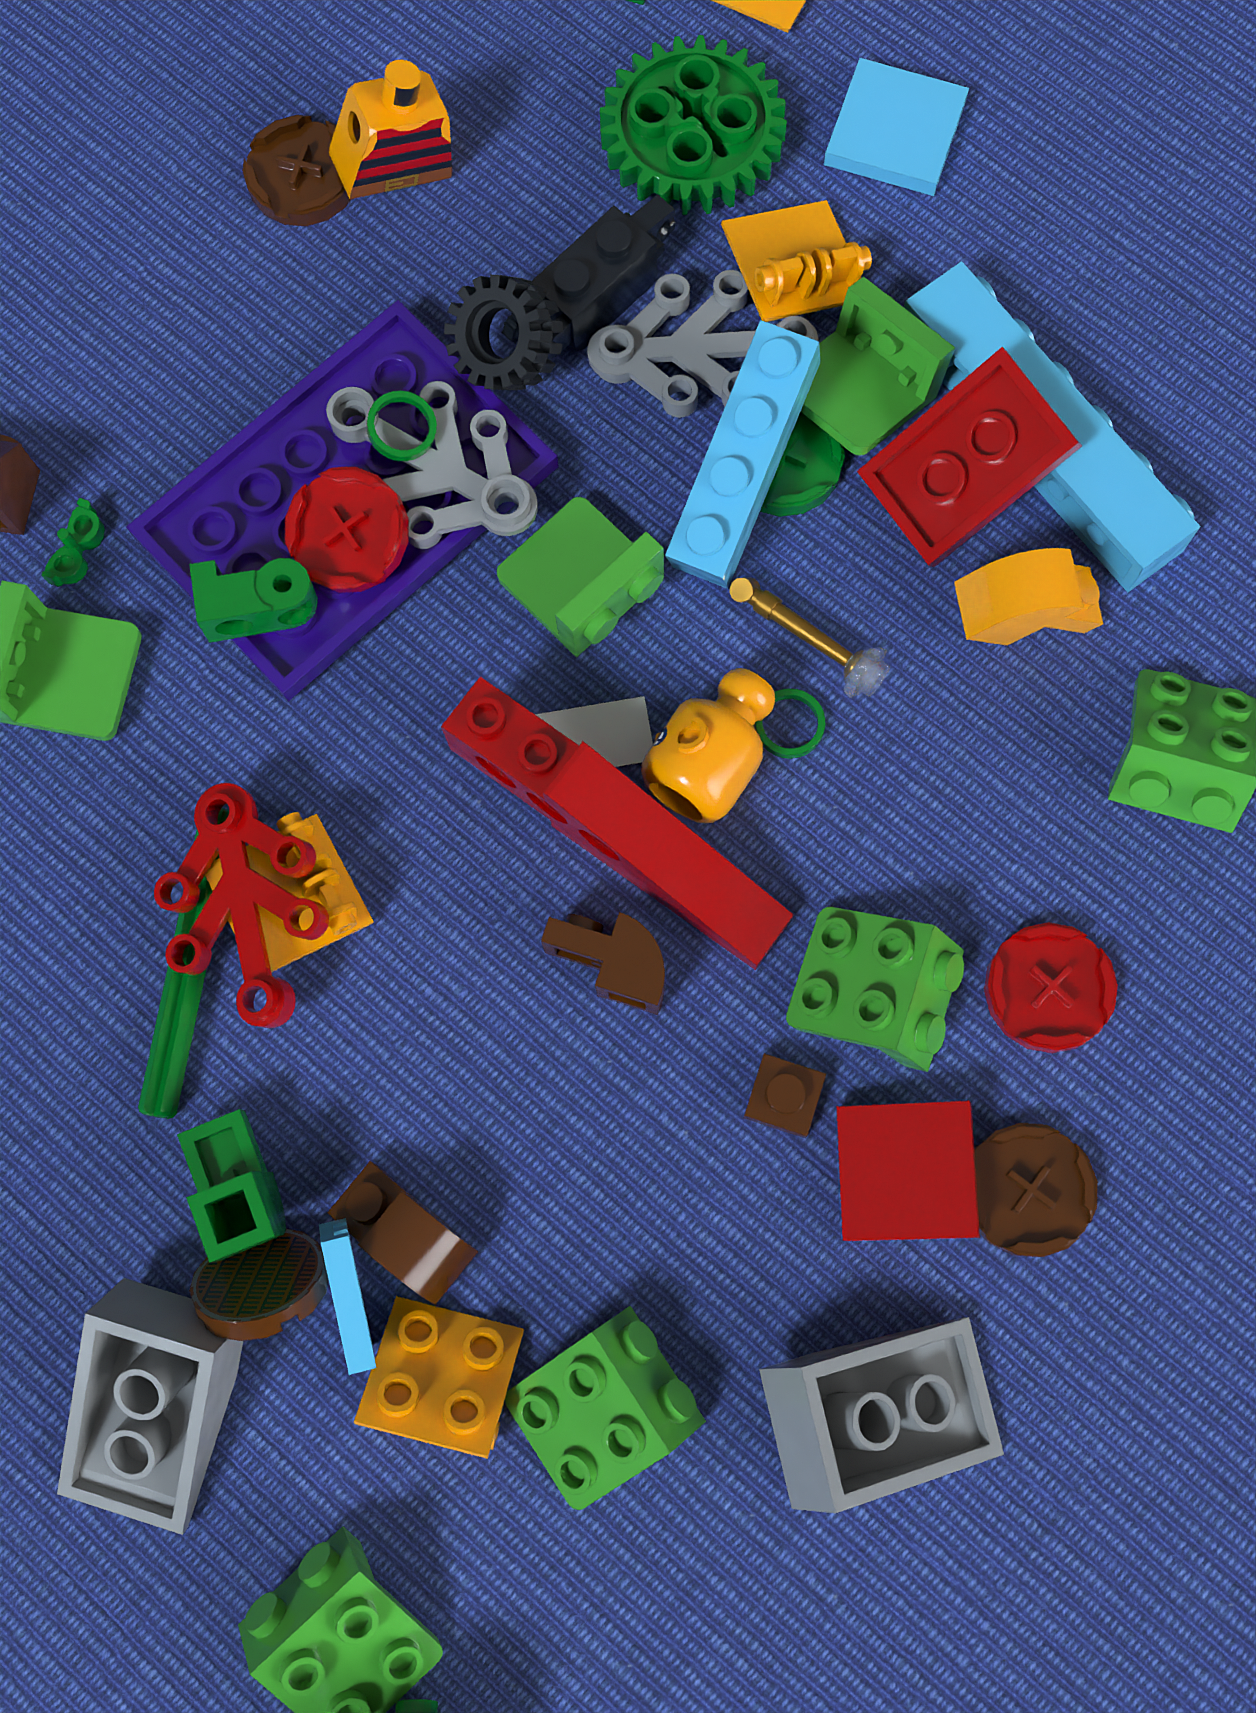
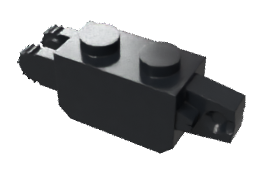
[501,195,676,360]

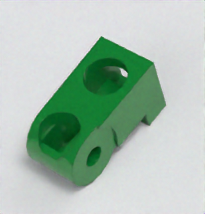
[189,558,318,643]

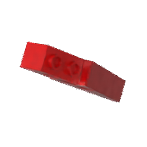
[441,677,793,970]

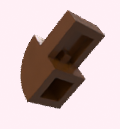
[541,912,665,1015]
[327,1161,478,1305]

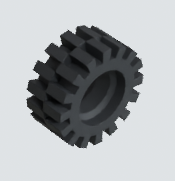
[444,274,564,390]

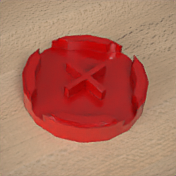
[285,467,409,593]
[984,922,1118,1053]

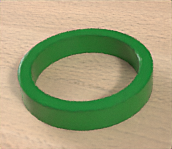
[366,391,437,461]
[755,688,825,759]

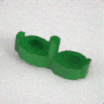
[41,498,105,587]

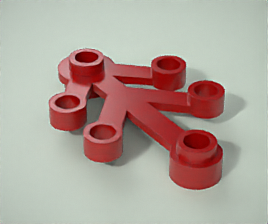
[154,783,329,1028]

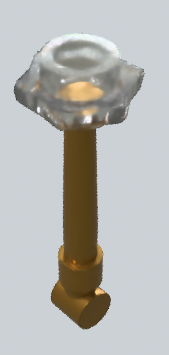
[729,577,891,698]

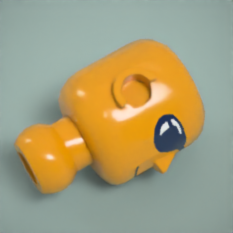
[641,668,775,823]

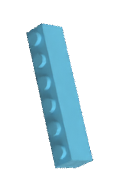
[904,261,1201,593]

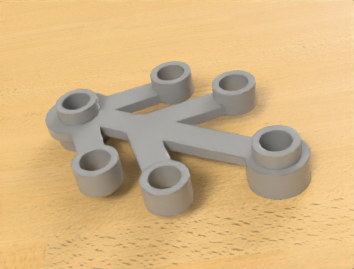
[587,270,818,418]
[326,381,538,549]

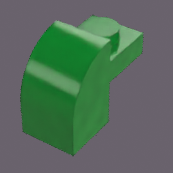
[177,1109,286,1263]

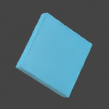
[824,58,969,196]

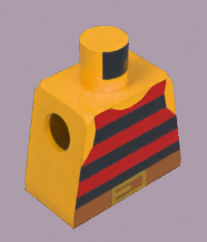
[329,60,452,199]

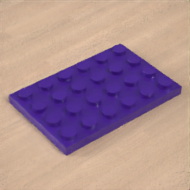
[126,300,559,702]

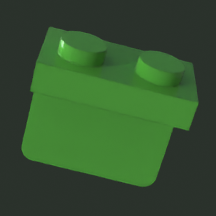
[800,276,955,455]
[497,497,664,658]
[0,581,142,741]
[1108,669,1256,833]
[786,907,964,1072]
[505,1306,706,1510]
[238,1526,443,1713]

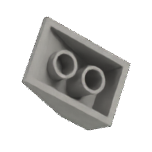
[57,1278,243,1535]
[759,1317,1004,1513]

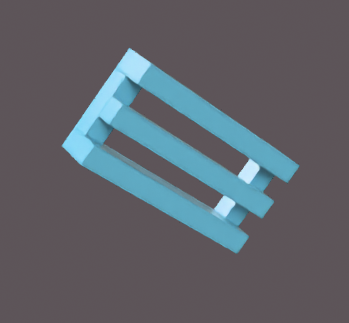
[319,1218,376,1375]

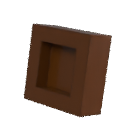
[743,1053,826,1138]

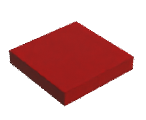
[836,1101,980,1241]

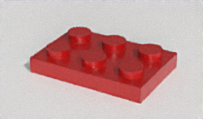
[857,347,1082,567]

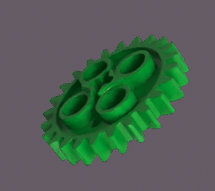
[600,35,787,215]

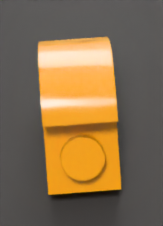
[954,548,1103,645]

